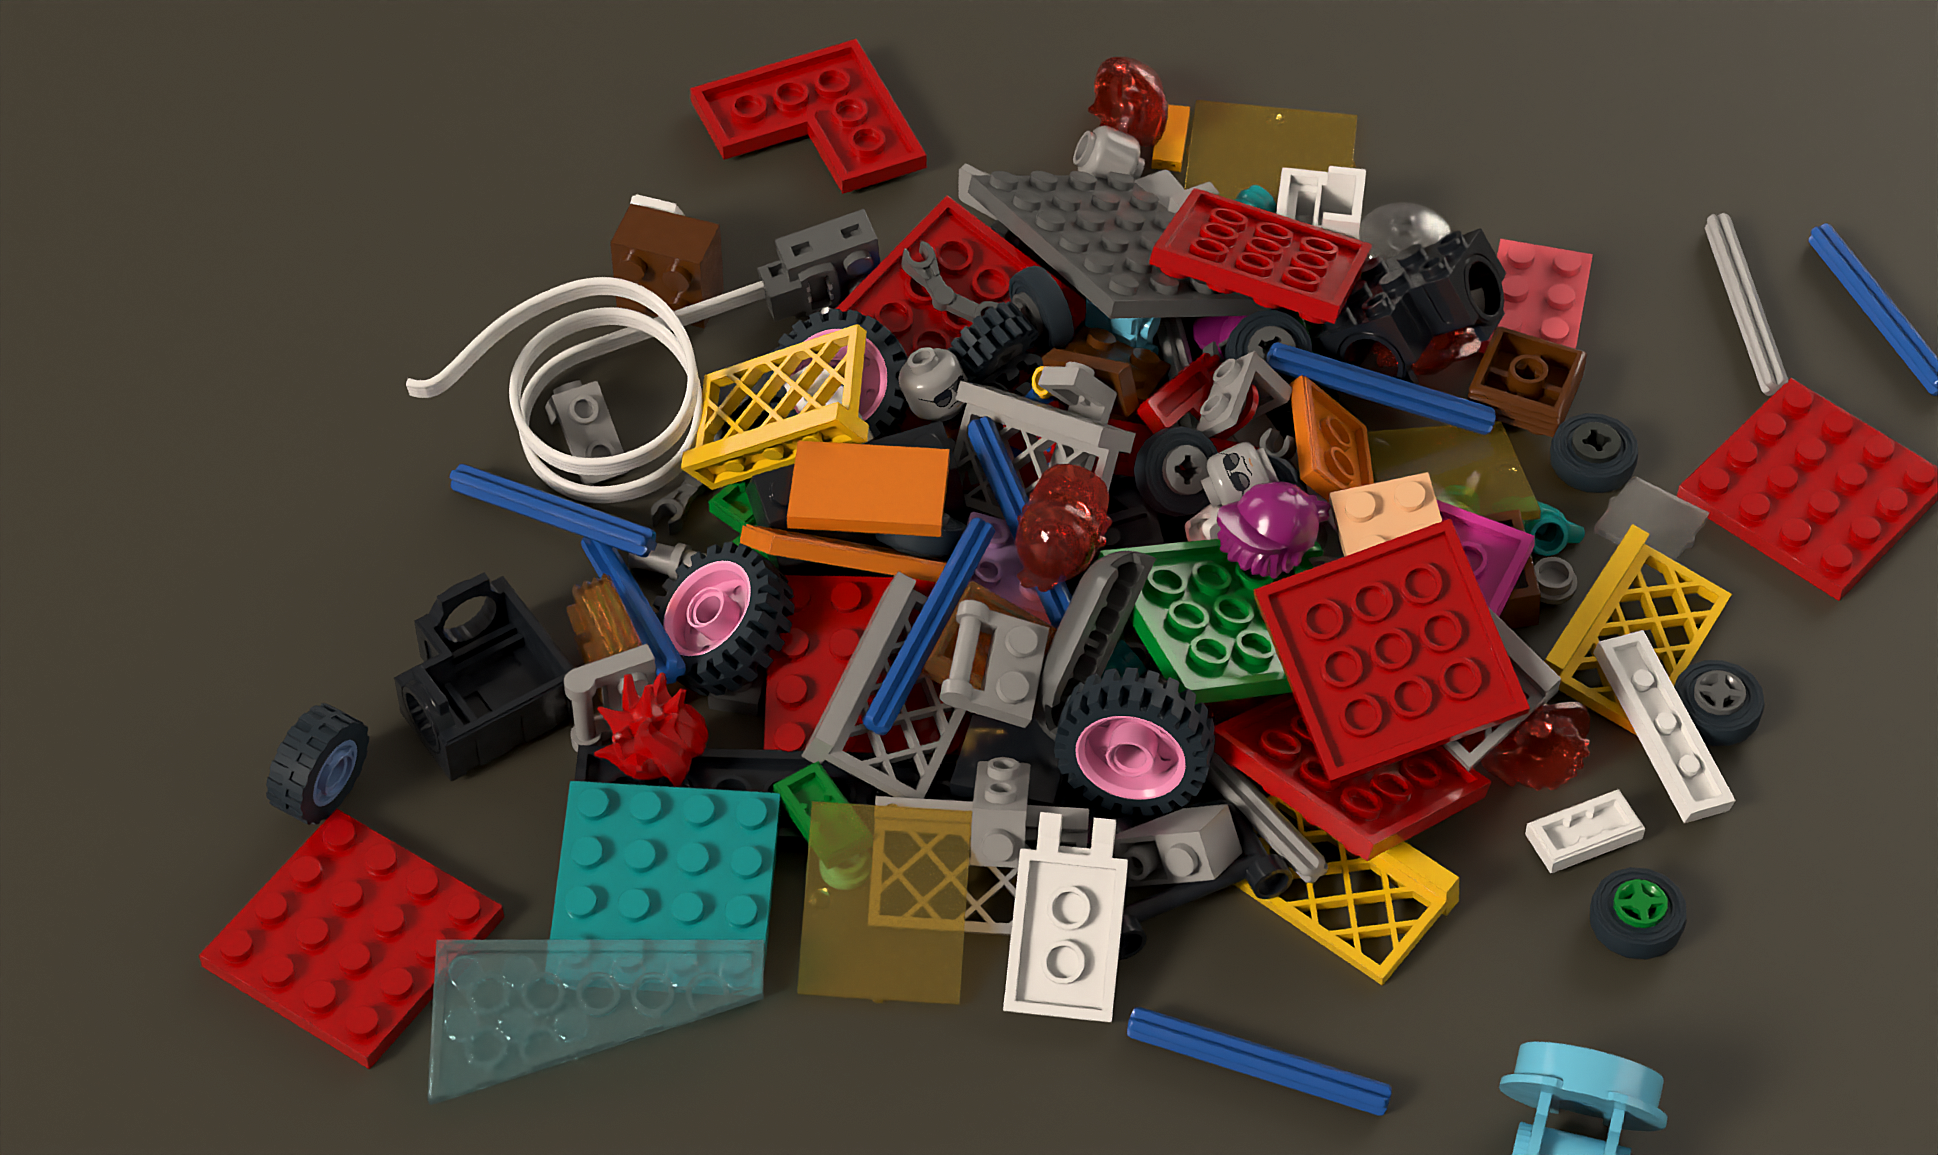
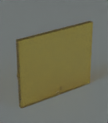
[1184,100,1357,205]
[1367,421,1541,520]
[797,801,972,1005]

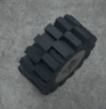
[947,301,1039,384]

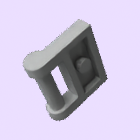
[940,600,1049,728]
[564,644,656,752]

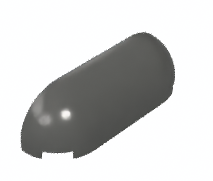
[1033,551,1156,741]

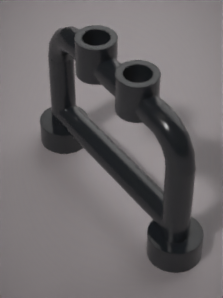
[1113,799,1293,960]

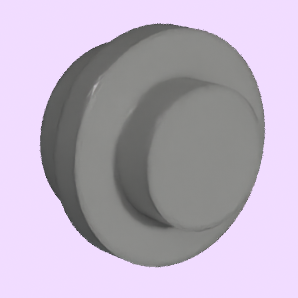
[1534,557,1577,604]

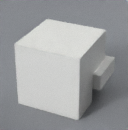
[1276,166,1366,240]

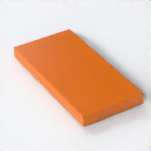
[740,524,948,582]

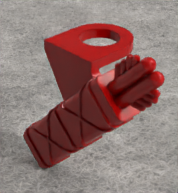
[1137,353,1259,440]

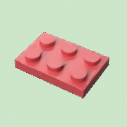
[1478,239,1593,353]

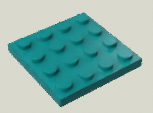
[545,781,781,999]

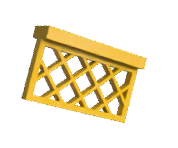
[681,324,869,490]
[1544,524,1732,736]
[1233,795,1459,986]

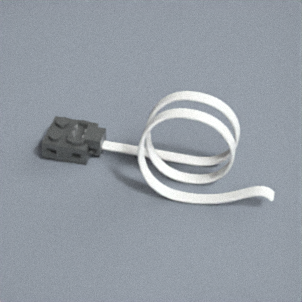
[406,209,880,503]

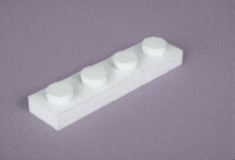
[1593,630,1736,824]

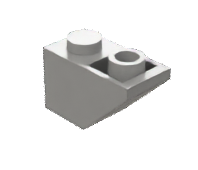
[1113,804,1243,887]

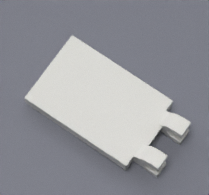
[1003,812,1128,1023]

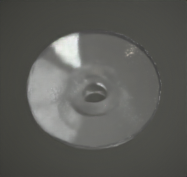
[1358,202,1450,260]

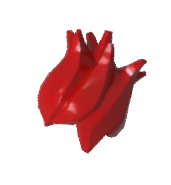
[594,672,709,787]

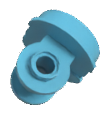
[1499,1042,1668,1155]

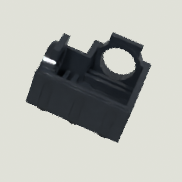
[1312,228,1506,385]
[394,572,575,782]

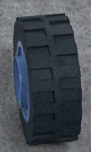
[266,703,370,825]

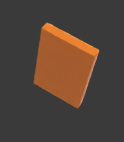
[1289,375,1374,502]
[787,441,950,537]

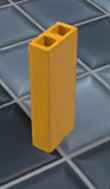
[1151,104,1190,172]

